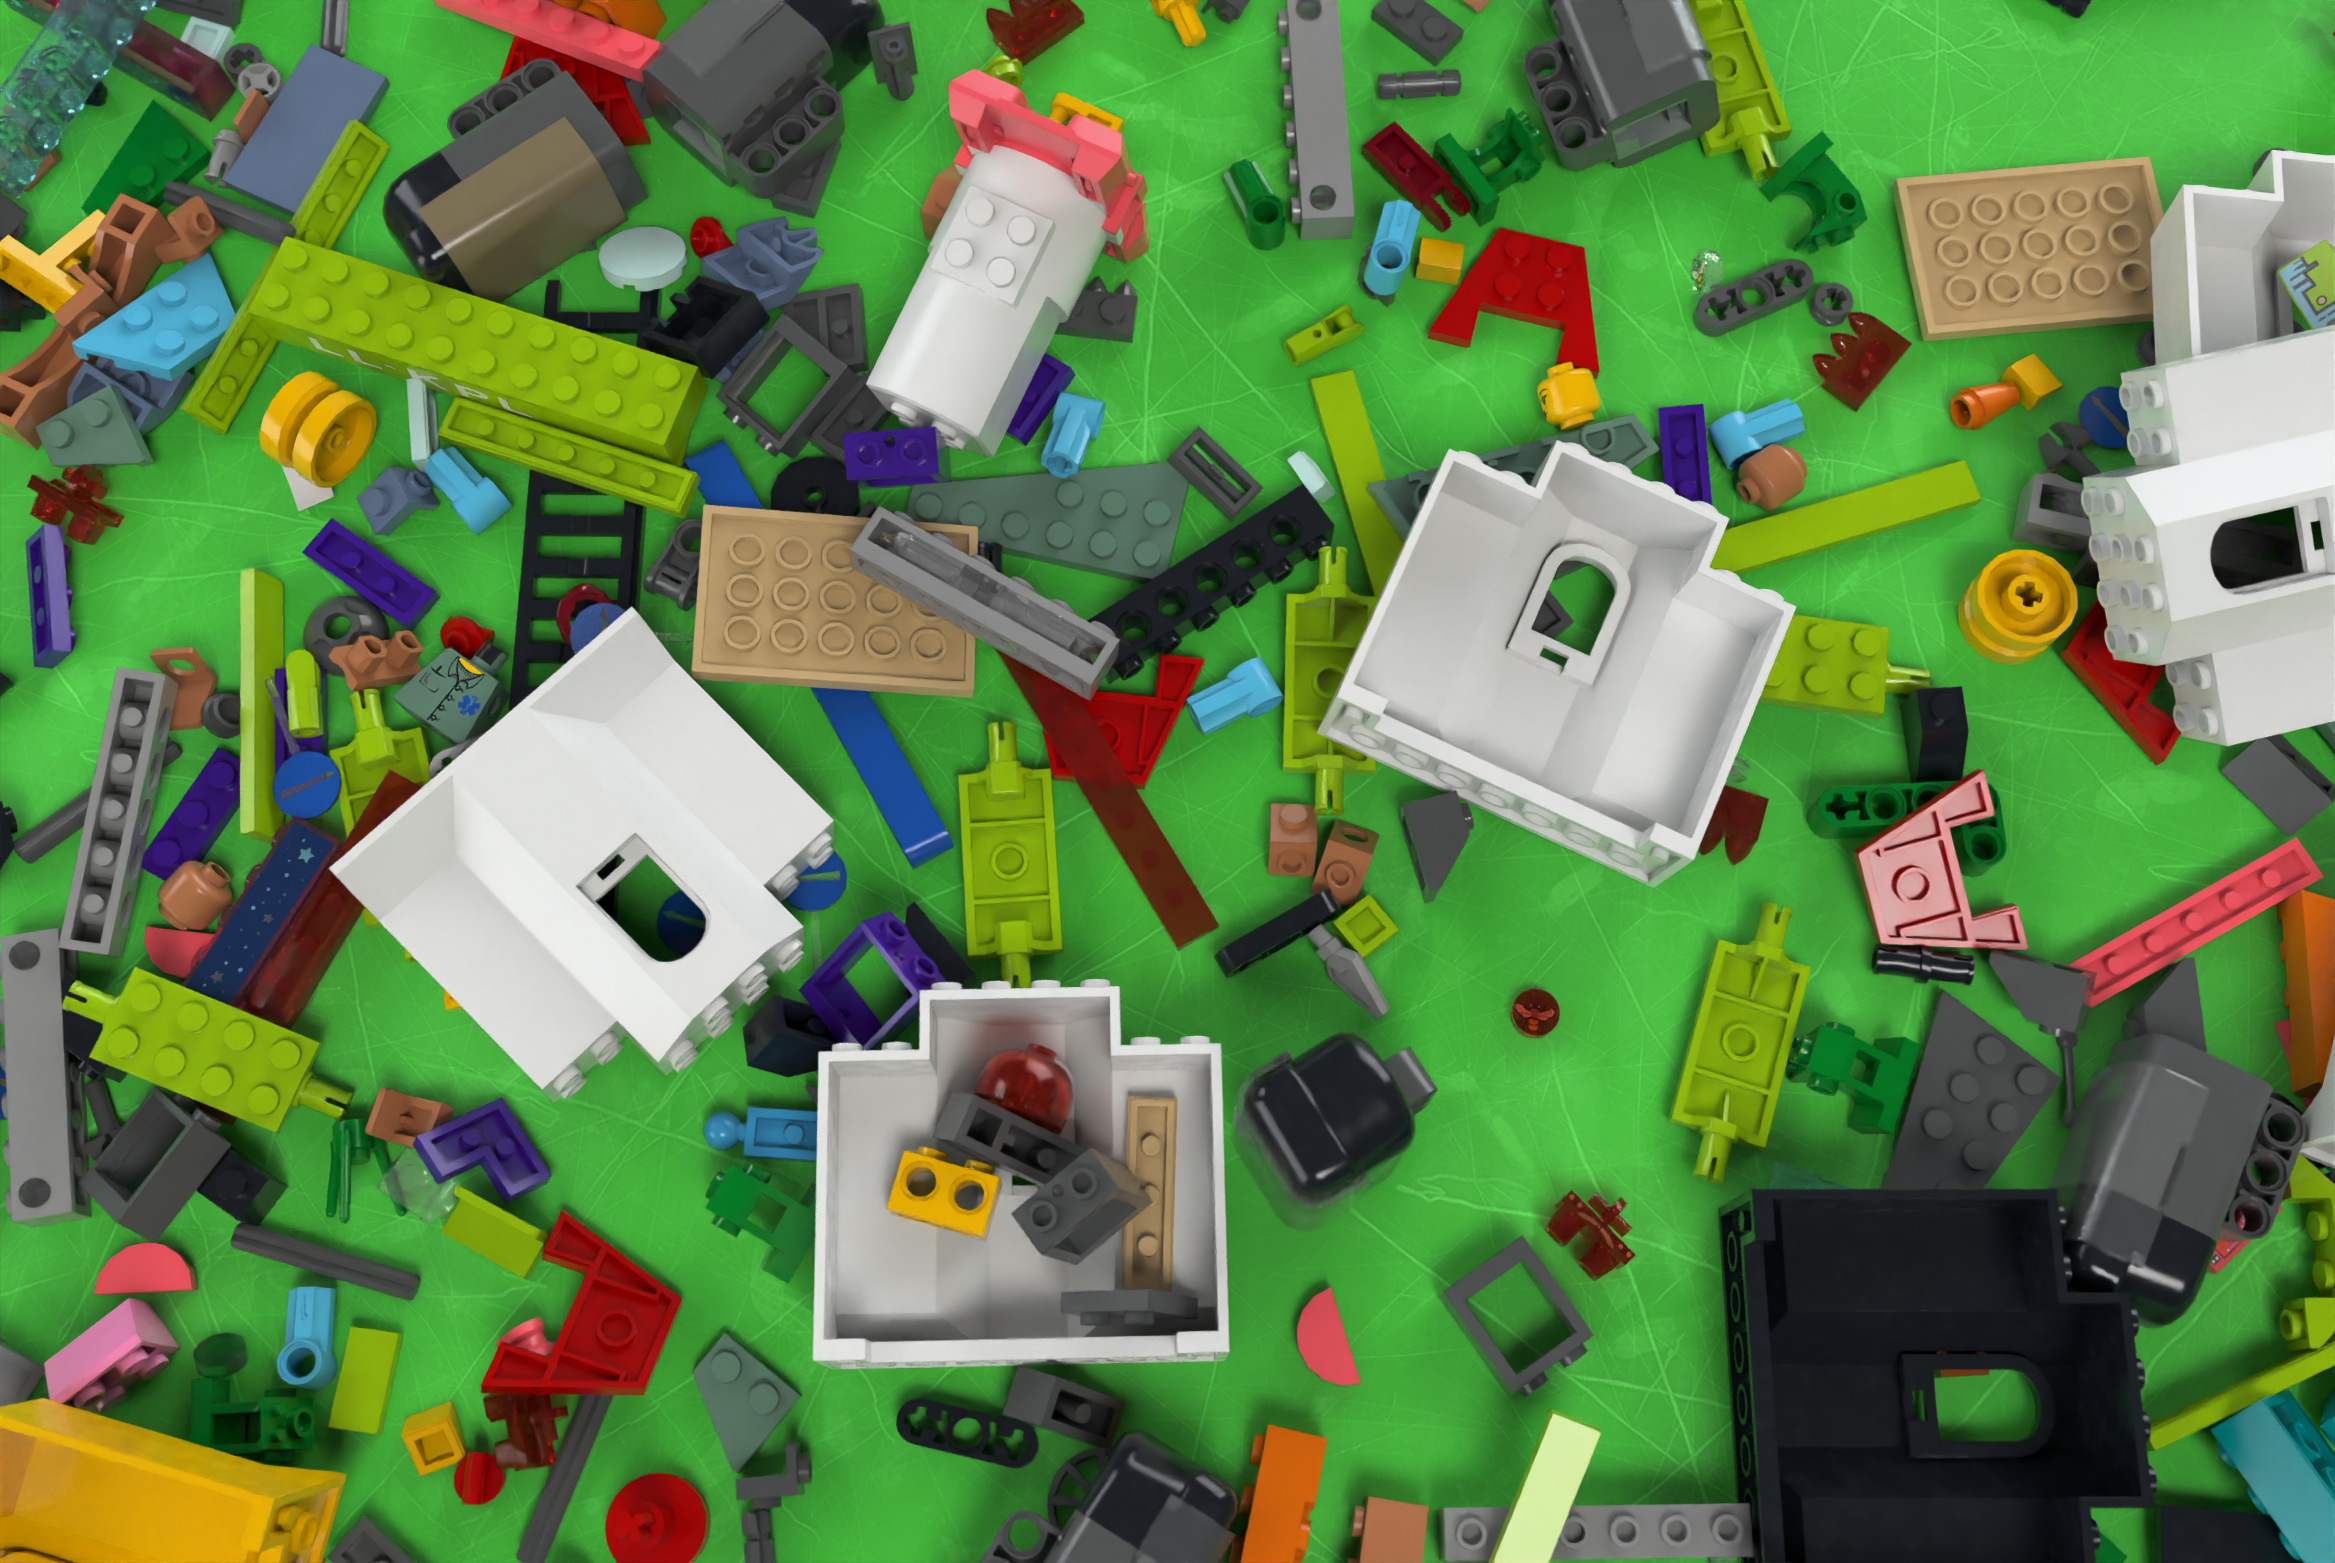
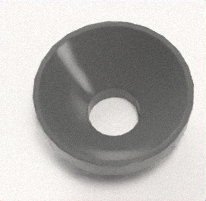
[303,596,390,678]

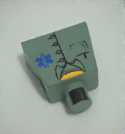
[392,641,509,750]

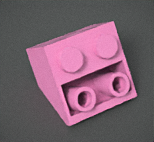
[44,1298,180,1413]

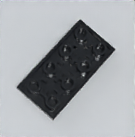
[2153,1504,2304,1563]

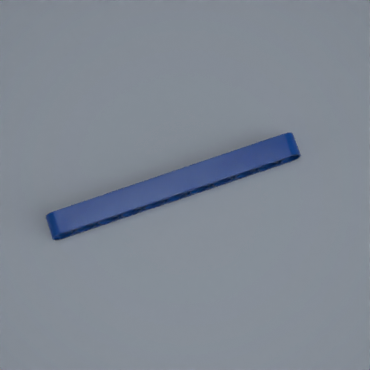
[683,439,955,869]

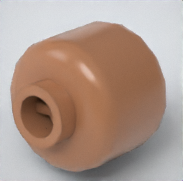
[1737,444,1807,511]
[158,861,233,931]

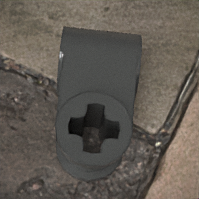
[644,519,702,611]

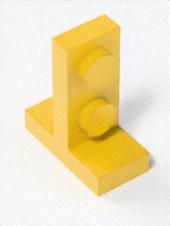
[0,209,105,313]

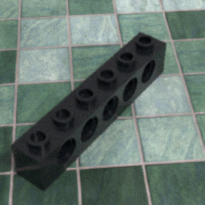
[1086,484,1335,684]

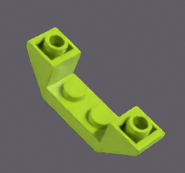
[2280,1153,2335,1352]

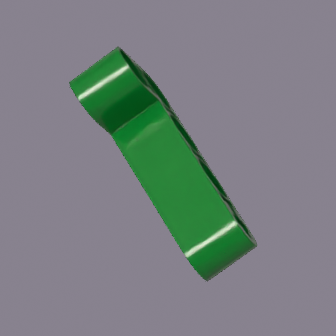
[1807,781,2007,877]

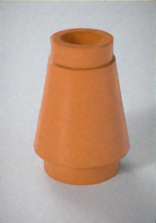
[1949,381,2019,430]

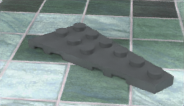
[1880,990,2062,1189]

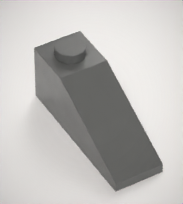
[932,1092,1087,1195]

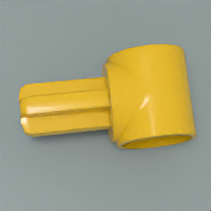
[1150,0,1206,48]

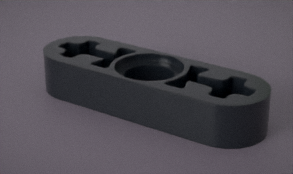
[1214,889,1343,978]
[896,1398,1039,1468]

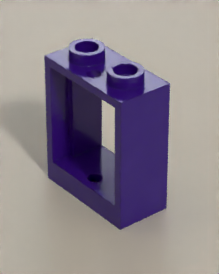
[843,427,952,490]
[799,910,946,1051]

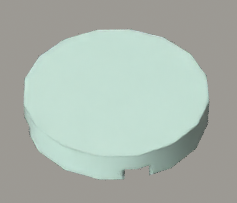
[598,227,688,291]

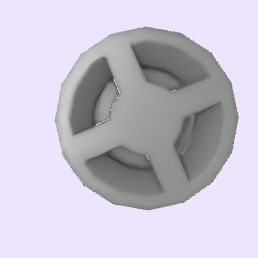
[237,63,285,107]

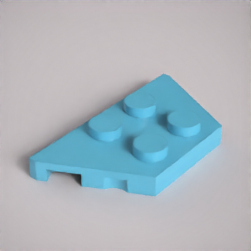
[72,253,235,381]

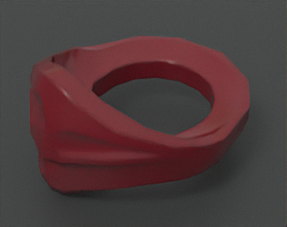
[556,583,614,647]

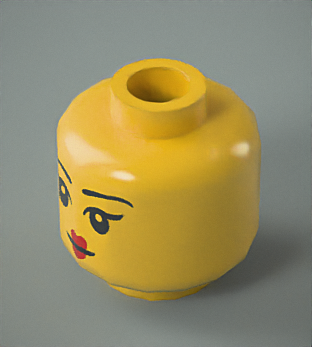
[1537,362,1601,431]

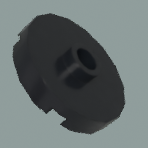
[771,457,860,517]

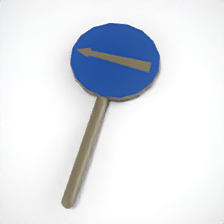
[2041,386,2130,474]

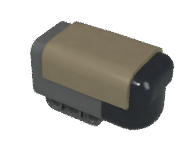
[383,59,648,303]

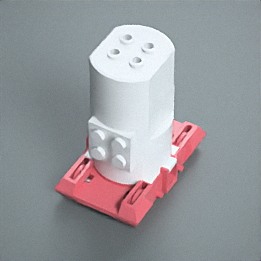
[866,69,1149,457]

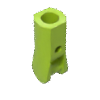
[1283,305,1365,368]
[285,649,324,738]

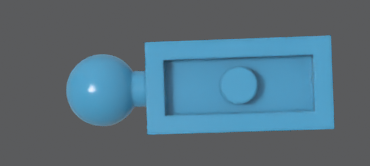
[703,1107,818,1163]

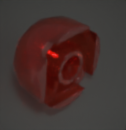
[972,1043,1074,1133]

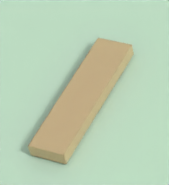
[1122,1096,1178,1293]

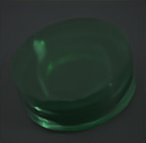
[193,1333,249,1379]

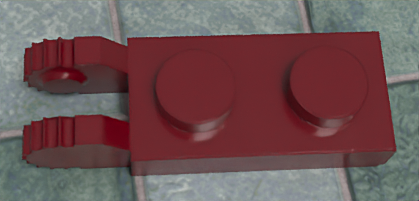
[1361,122,1471,232]

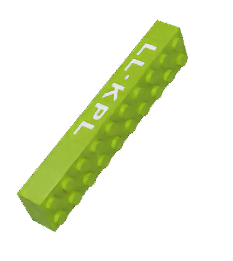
[248,236,708,466]

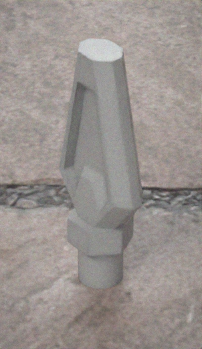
[1307,923,1390,1020]

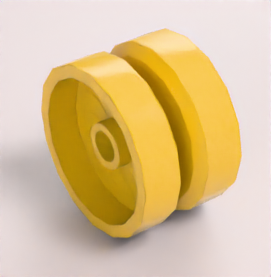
[259,371,377,488]
[1958,549,2078,665]

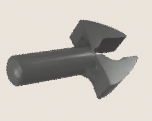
[2038,422,2102,480]
[81,1080,123,1161]

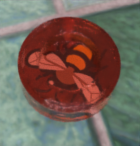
[1510,989,1560,1039]

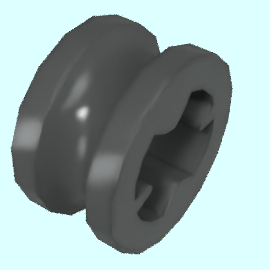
[223,43,267,83]
[1809,282,1854,327]

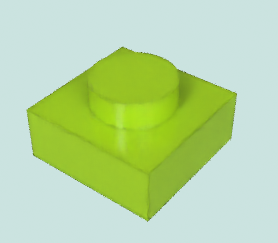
[1332,894,1399,960]

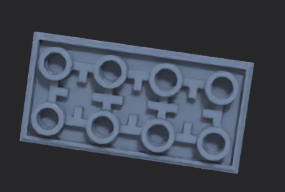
[223,44,390,217]

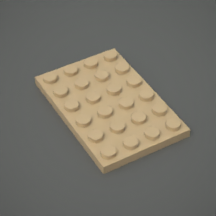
[1892,156,2164,342]
[691,505,978,698]

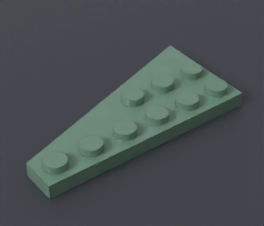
[1366,414,1660,541]
[905,461,1194,584]

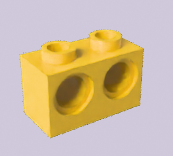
[886,1146,1003,1241]

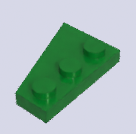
[81,100,211,216]

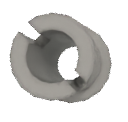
[203,129,245,189]

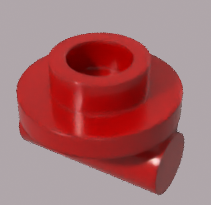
[690,216,733,259]
[440,616,495,660]
[453,1452,506,1505]

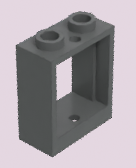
[716,313,861,459]
[79,1086,231,1243]
[1011,1148,1153,1265]
[1438,1236,1594,1397]

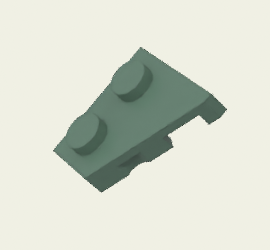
[35,384,154,469]
[692,1333,802,1474]

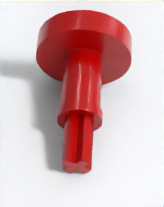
[605,1473,711,1563]

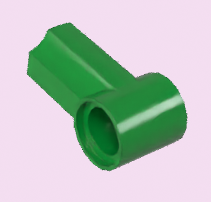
[1222,159,1286,250]

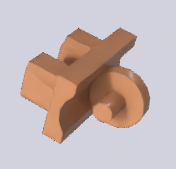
[329,630,423,697]

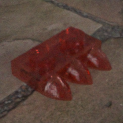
[986,0,1085,66]
[1812,312,1912,412]
[1698,785,1769,865]

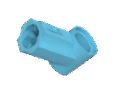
[1364,199,1421,295]
[1041,391,1105,479]
[1708,398,1805,470]
[423,446,513,536]
[1185,657,1284,737]
[277,1286,338,1391]

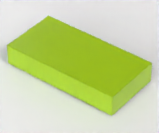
[328,1326,404,1435]

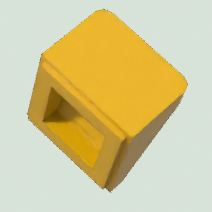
[1415,237,1464,285]
[1999,353,2063,412]
[401,1401,468,1477]

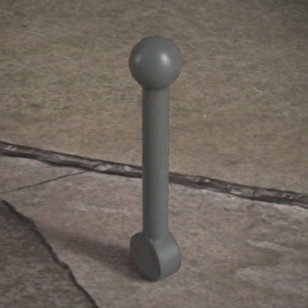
[2056,1032,2081,1129]

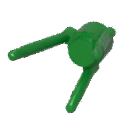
[326,1119,407,1223]

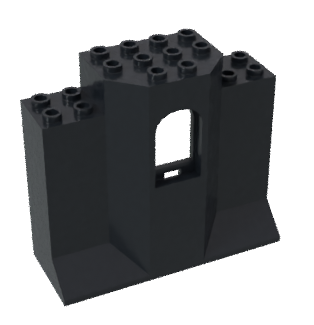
[1718,1189,2157,1563]

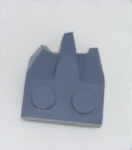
[701,216,824,312]
[67,357,195,436]

